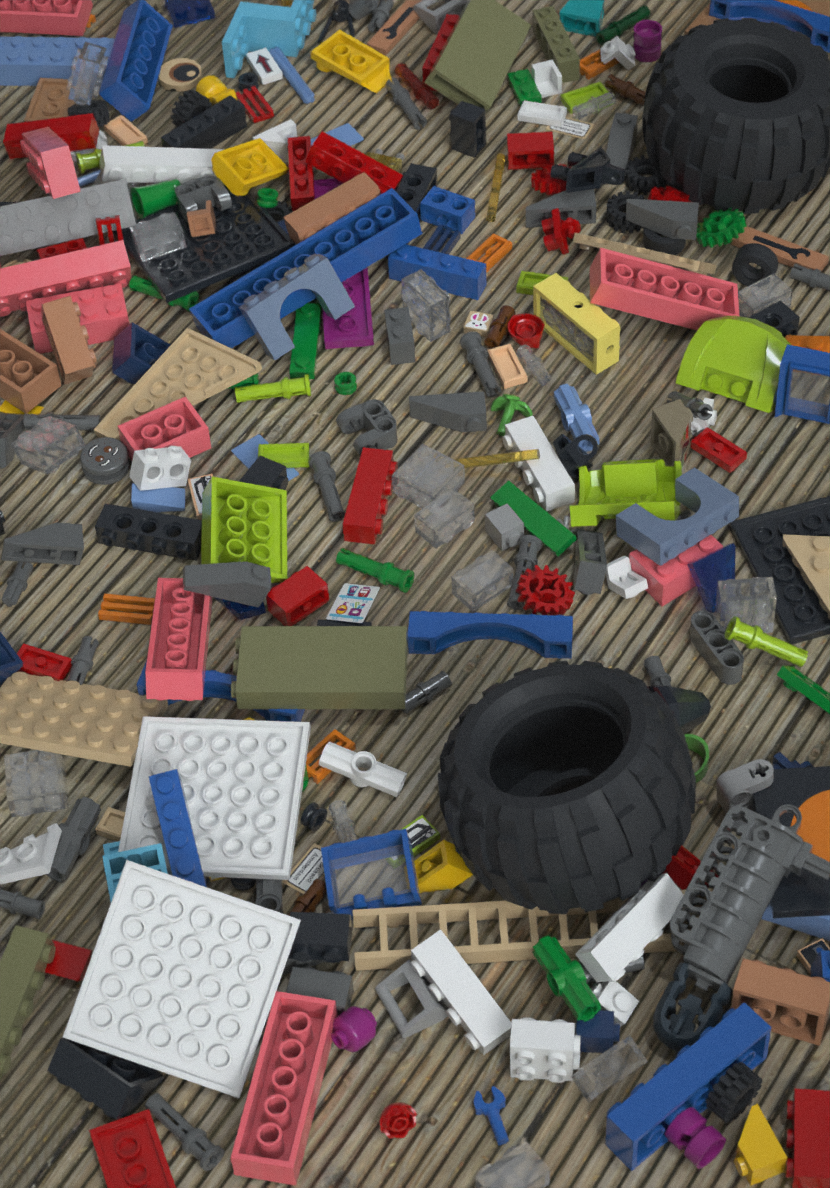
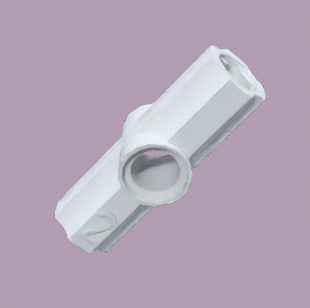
[319,742,407,797]

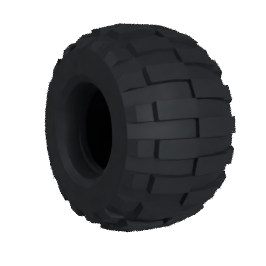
[642,18,830,214]
[438,660,696,914]

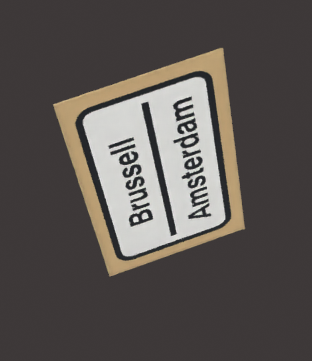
[546,117,594,139]
[282,843,325,894]

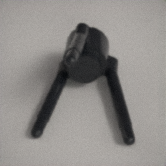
[318,0,355,44]

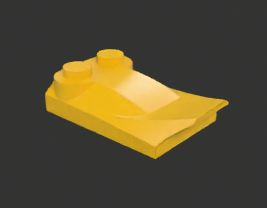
[311,30,392,94]
[211,138,289,196]

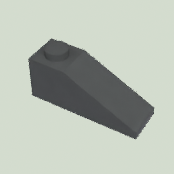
[606,113,638,181]
[526,189,596,228]
[626,199,699,240]
[409,391,487,432]
[0,413,24,469]
[1,523,84,565]
[573,529,607,595]
[183,562,271,608]

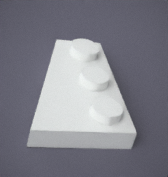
[0,823,62,884]

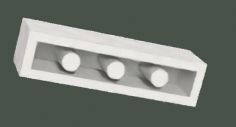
[503,416,575,512]
[575,873,683,982]
[410,929,512,1055]

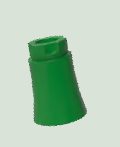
[130,179,181,219]

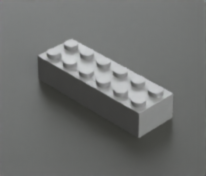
[0,178,137,256]

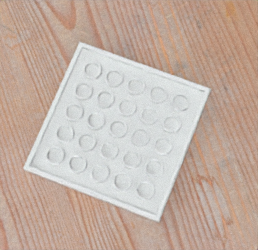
[118,716,311,880]
[63,860,301,1098]

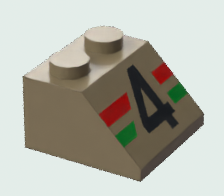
[650,399,693,467]

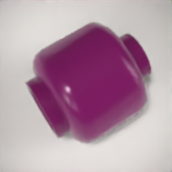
[331,1006,377,1052]

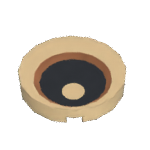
[158,58,202,92]

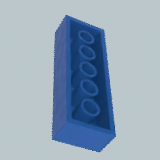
[99,0,173,122]
[605,1002,771,1171]

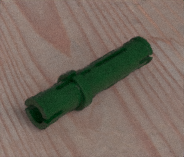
[595,5,651,46]

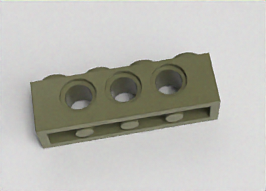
[532,6,580,83]

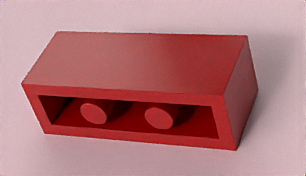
[786,1088,830,1188]

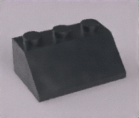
[47,1038,165,1119]

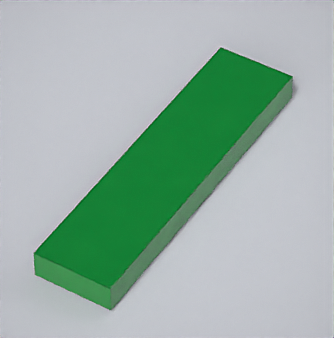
[490,480,577,557]

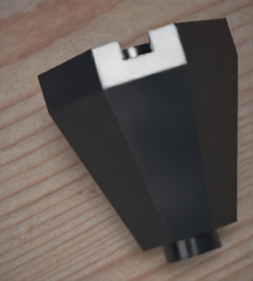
[647,685,711,734]

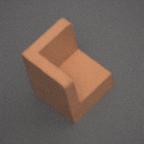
[187,200,215,237]

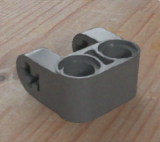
[175,176,232,223]
[336,399,398,456]

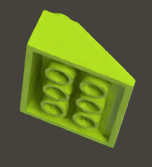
[201,476,287,583]

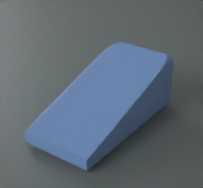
[131,483,185,512]

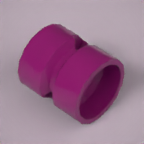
[633,20,662,63]
[665,1107,726,1169]

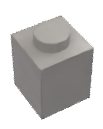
[485,504,524,551]

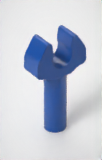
[474,1086,509,1145]

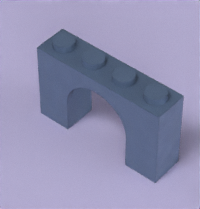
[239,254,355,360]
[616,467,739,566]

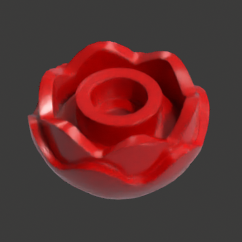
[379,1102,417,1138]

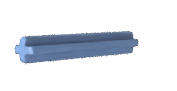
[269,47,315,104]

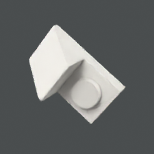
[253,119,297,160]

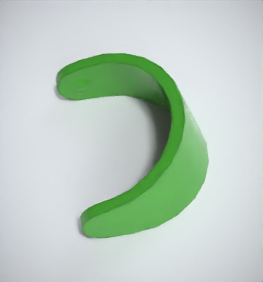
[684,734,709,783]

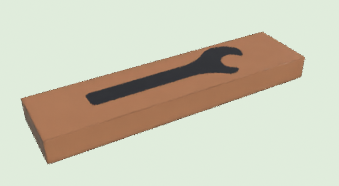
[367,0,429,56]
[732,226,829,272]

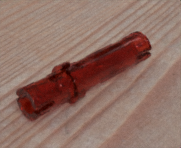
[394,63,439,109]

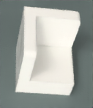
[532,60,562,98]

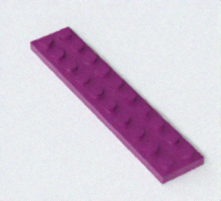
[314,178,374,349]

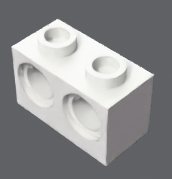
[129,446,191,491]

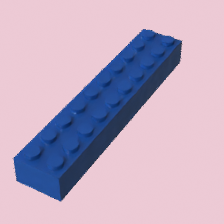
[189,188,423,349]

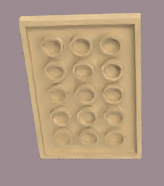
[0,672,168,767]

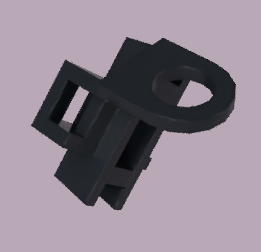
[553,434,598,480]

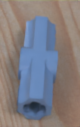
[554,384,600,452]

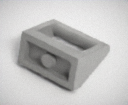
[413,0,468,34]
[375,959,449,1038]

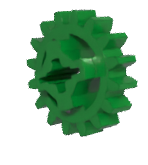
[696,208,747,248]

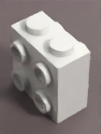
[510,1018,581,1083]

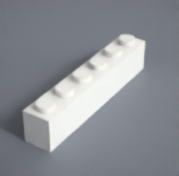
[100,145,225,185]

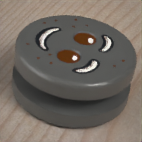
[80,437,130,485]

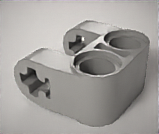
[716,759,774,821]

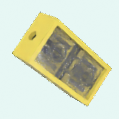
[533,273,620,375]

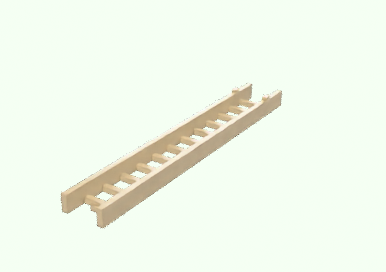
[353,888,714,971]

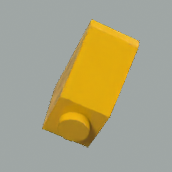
[404,840,473,893]
[734,1104,787,1186]

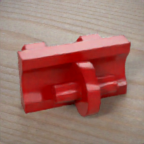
[541,208,581,255]

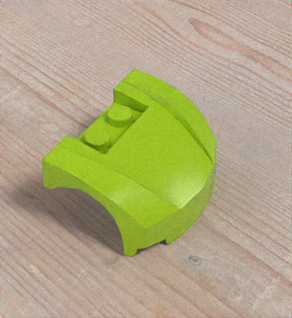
[676,316,791,413]
[569,459,682,527]

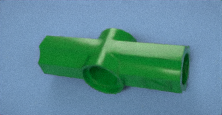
[532,935,601,1022]

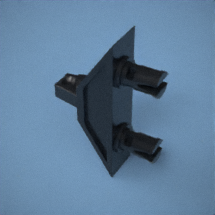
[550,146,625,193]

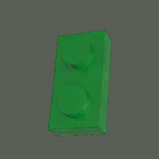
[507,69,542,107]

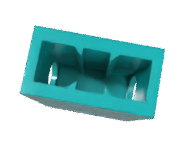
[559,0,604,37]

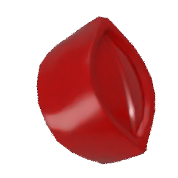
[507,313,544,348]

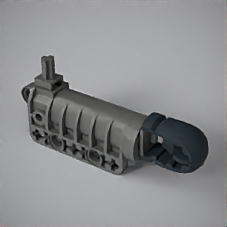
[653,804,830,1051]

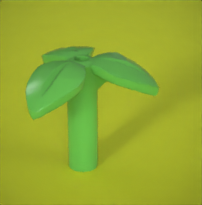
[491,393,533,436]

